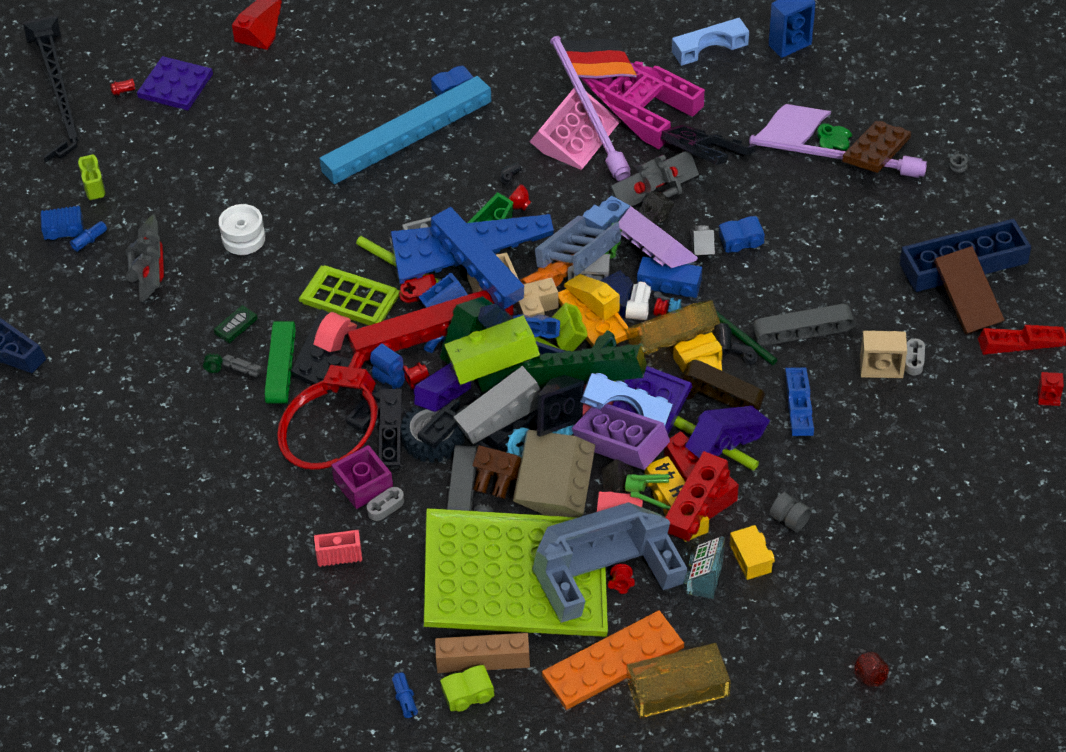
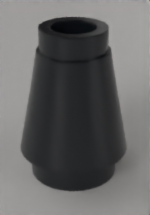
[711,323,732,355]

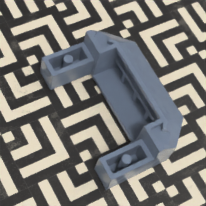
[533,502,687,623]

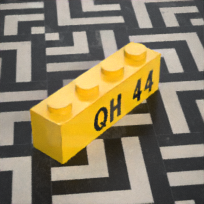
[645,456,709,542]

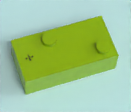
[444,315,540,385]

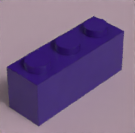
[414,363,471,412]

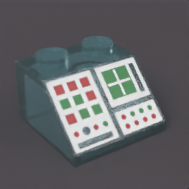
[684,536,725,599]

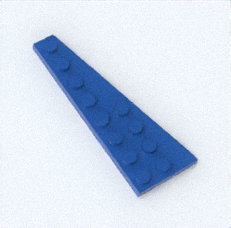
[391,214,554,284]

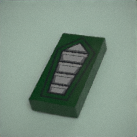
[214,305,258,343]

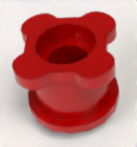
[403,362,429,390]
[608,564,635,594]

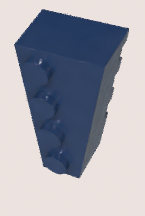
[0,318,46,373]

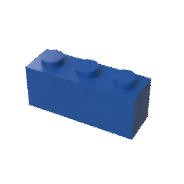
[637,257,702,298]

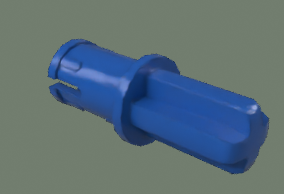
[70,221,107,252]
[392,672,418,718]

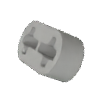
[905,339,925,375]
[367,487,404,521]

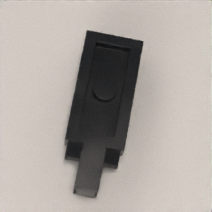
[346,382,392,432]

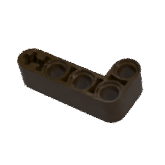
[681,360,765,411]

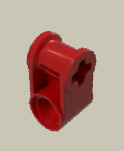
[399,274,437,303]

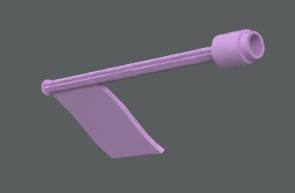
[749,104,927,178]

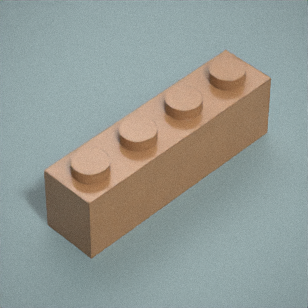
[435,633,530,673]

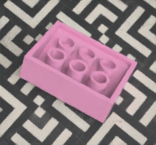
[530,88,621,170]

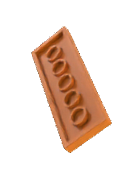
[542,610,684,710]

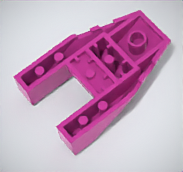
[580,61,705,149]

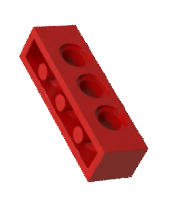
[665,451,730,541]

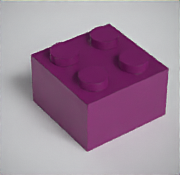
[331,445,393,509]

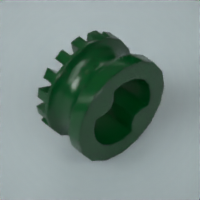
[203,353,223,373]

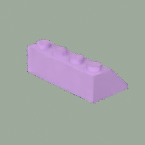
[618,206,698,268]

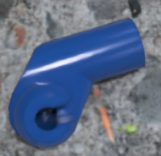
[424,336,446,353]

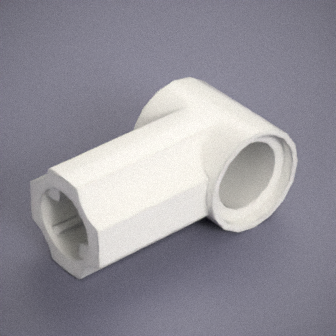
[626,282,651,321]

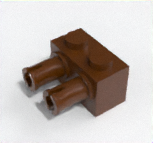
[472,445,521,499]

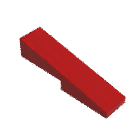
[978,325,1066,355]

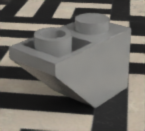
[690,225,715,255]

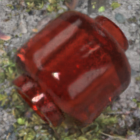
[854,652,889,687]

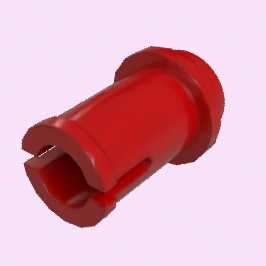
[110,79,135,96]

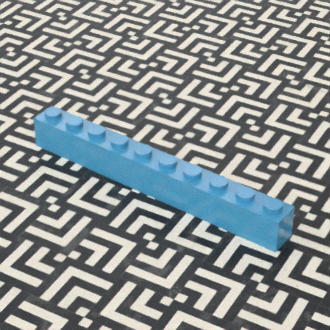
[320,76,491,184]

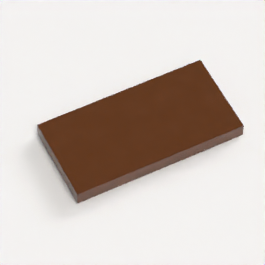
[934,246,1005,335]

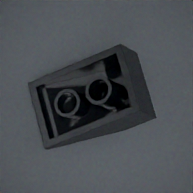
[537,375,584,437]

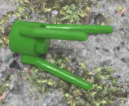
[625,474,671,510]

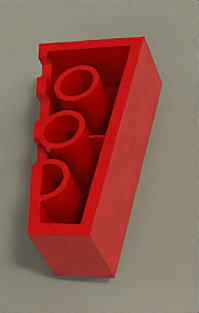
[664,431,739,520]

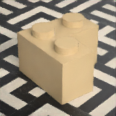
[514,277,559,317]

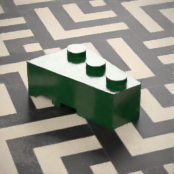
[440,296,501,364]

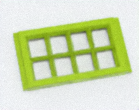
[299,265,400,325]

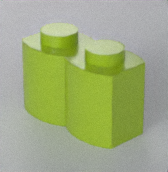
[78,154,105,200]
[552,303,588,351]
[440,665,495,711]

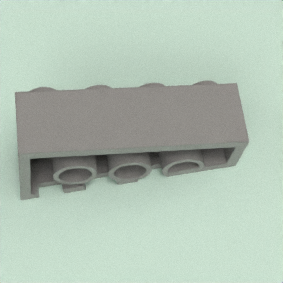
[454,366,541,444]

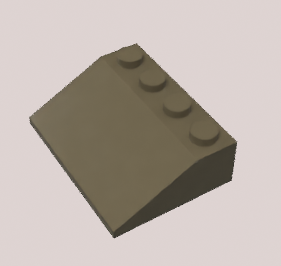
[513,430,595,517]

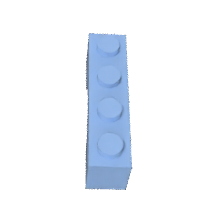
[672,18,749,66]
[580,373,673,425]

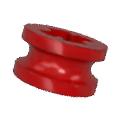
[654,298,669,318]

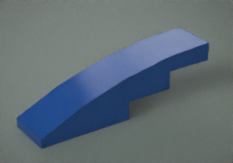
[785,367,814,436]

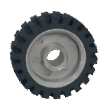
[401,404,465,463]

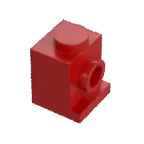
[1038,372,1064,406]

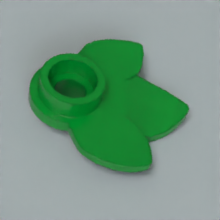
[817,123,852,151]

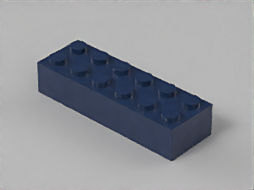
[899,219,1031,292]

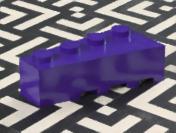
[685,406,770,458]

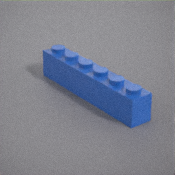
[430,207,524,309]

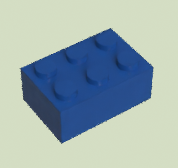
[769,0,815,58]

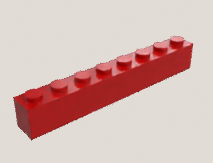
[348,290,514,361]

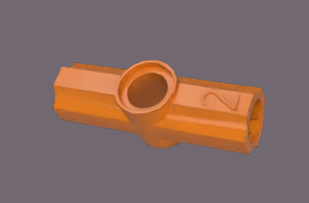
[520,254,574,287]

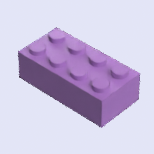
[572,404,670,470]

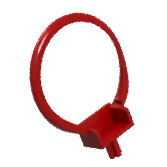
[277,352,378,470]

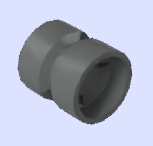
[770,492,812,532]

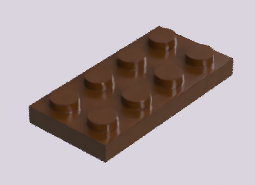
[842,121,911,173]

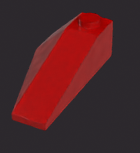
[232,0,282,50]

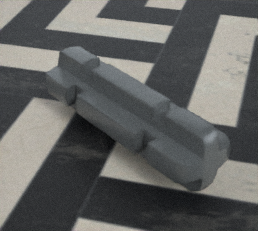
[222,355,262,377]

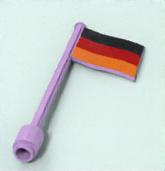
[550,36,637,181]

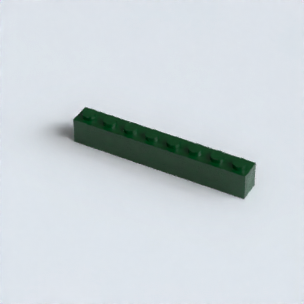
[477,344,647,393]

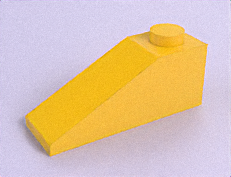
[564,274,620,321]

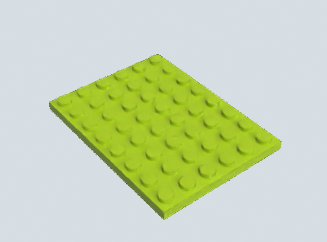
[423,508,608,637]

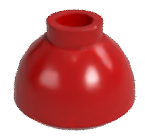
[508,184,531,211]

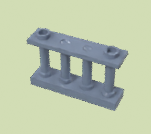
[535,215,621,275]

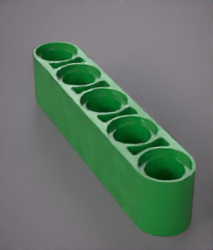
[265,321,295,404]

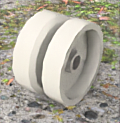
[219,204,265,255]

